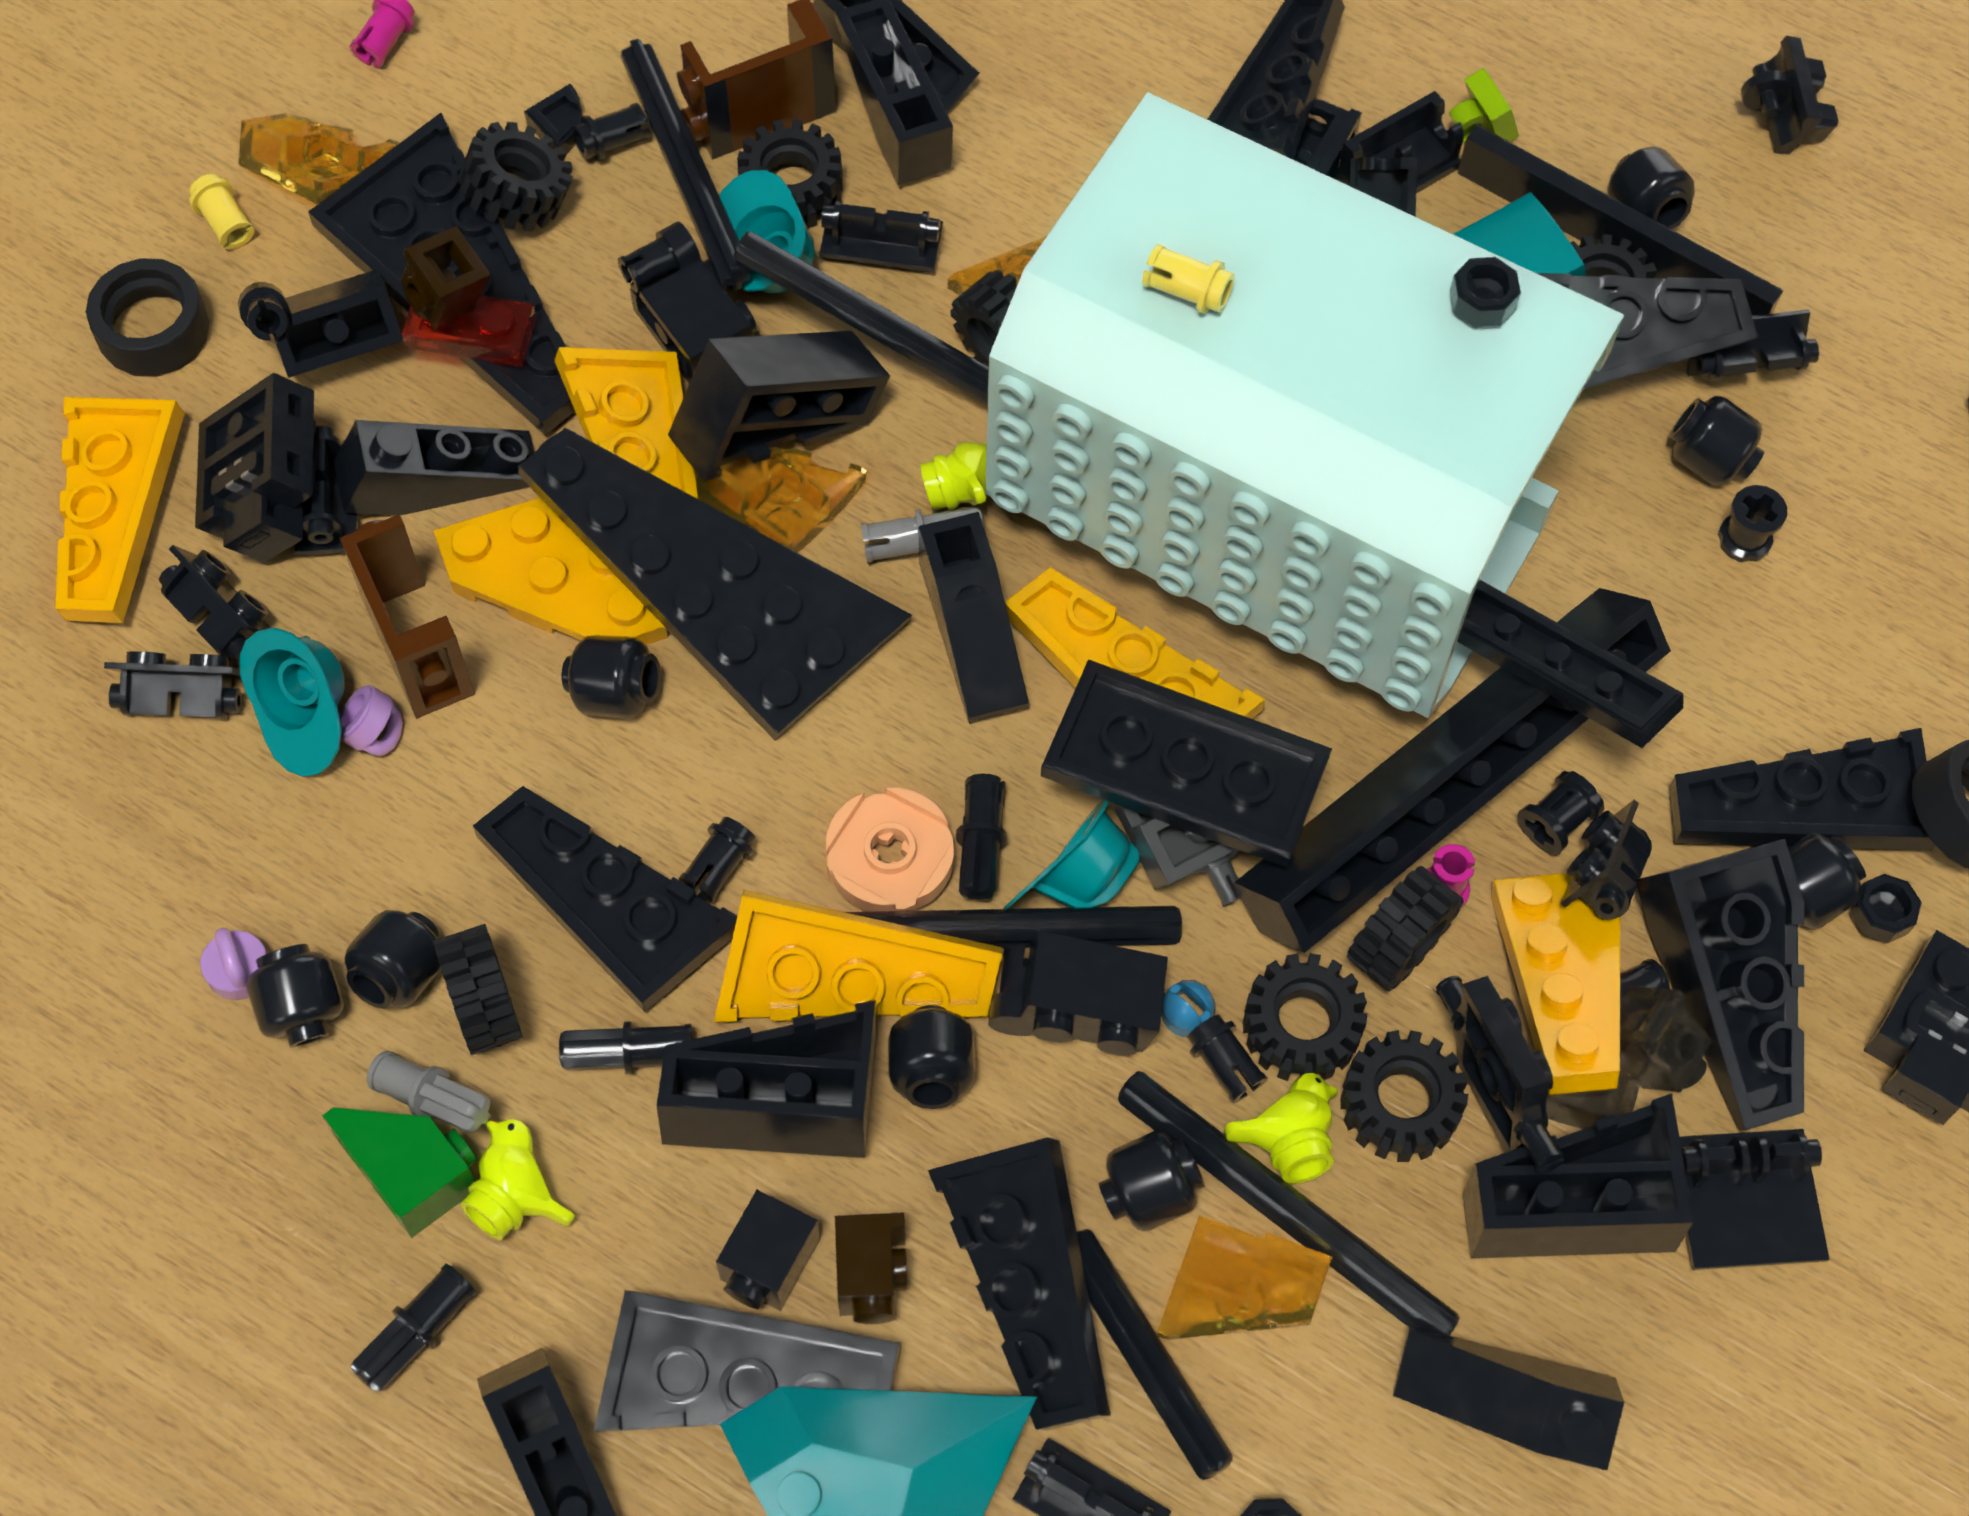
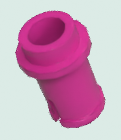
[350,0,415,68]
[1427,844,1475,909]

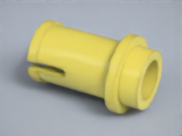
[189,174,255,250]
[1142,244,1235,314]

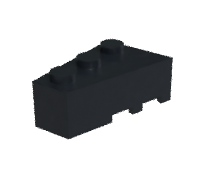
[668,330,890,482]
[656,1000,876,1158]
[1463,1093,1694,1258]

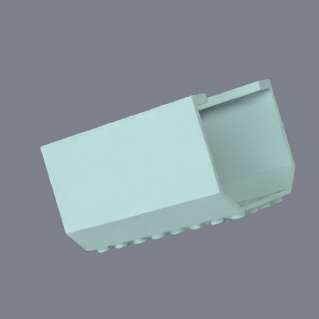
[985,92,1624,718]

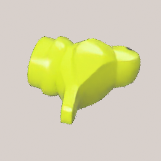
[920,441,989,511]
[1224,1073,1338,1184]
[461,1119,575,1240]

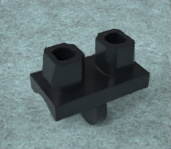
[1741,35,1839,154]

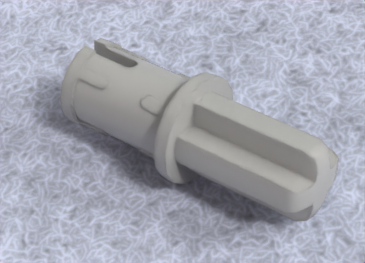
[861,507,985,563]
[367,1050,491,1133]

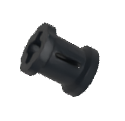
[1718,485,1787,562]
[1518,771,1605,855]

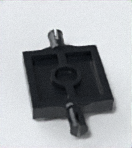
[1436,976,1564,1173]

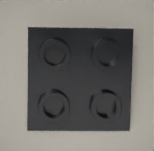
[1680,1129,1830,1270]

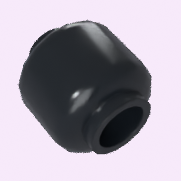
[1607,146,1695,229]
[1669,396,1764,486]
[561,635,661,718]
[1788,833,1866,930]
[344,910,441,1009]
[246,944,344,1048]
[888,1005,976,1109]
[1098,1130,1205,1231]

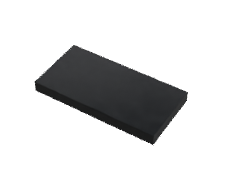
[1040,659,1332,868]

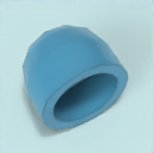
[1161,980,1215,1037]

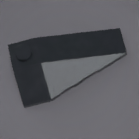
[1635,839,1804,1131]

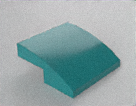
[1453,192,1586,276]

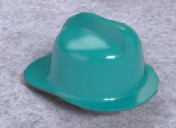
[719,170,815,293]
[240,627,345,777]
[1003,799,1140,910]

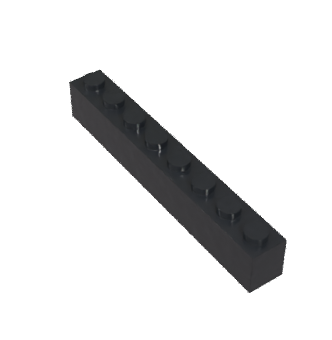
[1234,588,1671,953]

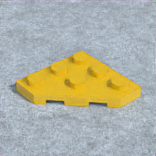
[433,497,668,645]

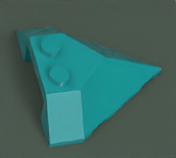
[720,1386,1037,1516]

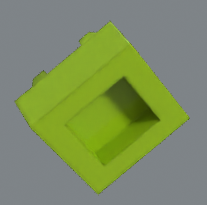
[1449,68,1519,145]

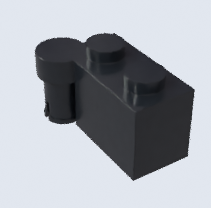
[617,221,757,384]
[238,269,404,378]
[988,930,1168,1055]

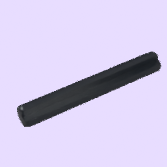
[1077,1229,1232,1480]

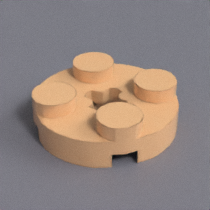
[826,787,954,912]

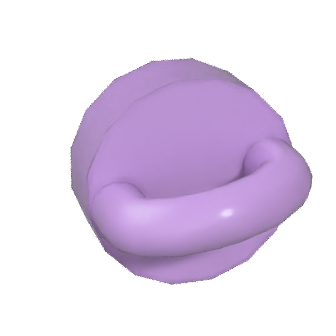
[339,685,403,756]
[200,928,268,1000]

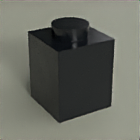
[716,1190,820,1311]

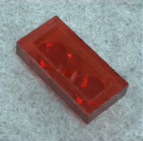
[402,296,537,367]

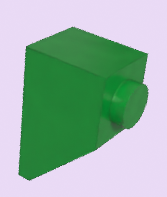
[322,1107,478,1238]

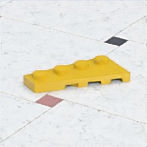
[554,347,698,499]
[55,397,185,623]
[1005,567,1265,719]
[1491,873,1621,1095]
[714,890,1002,1022]

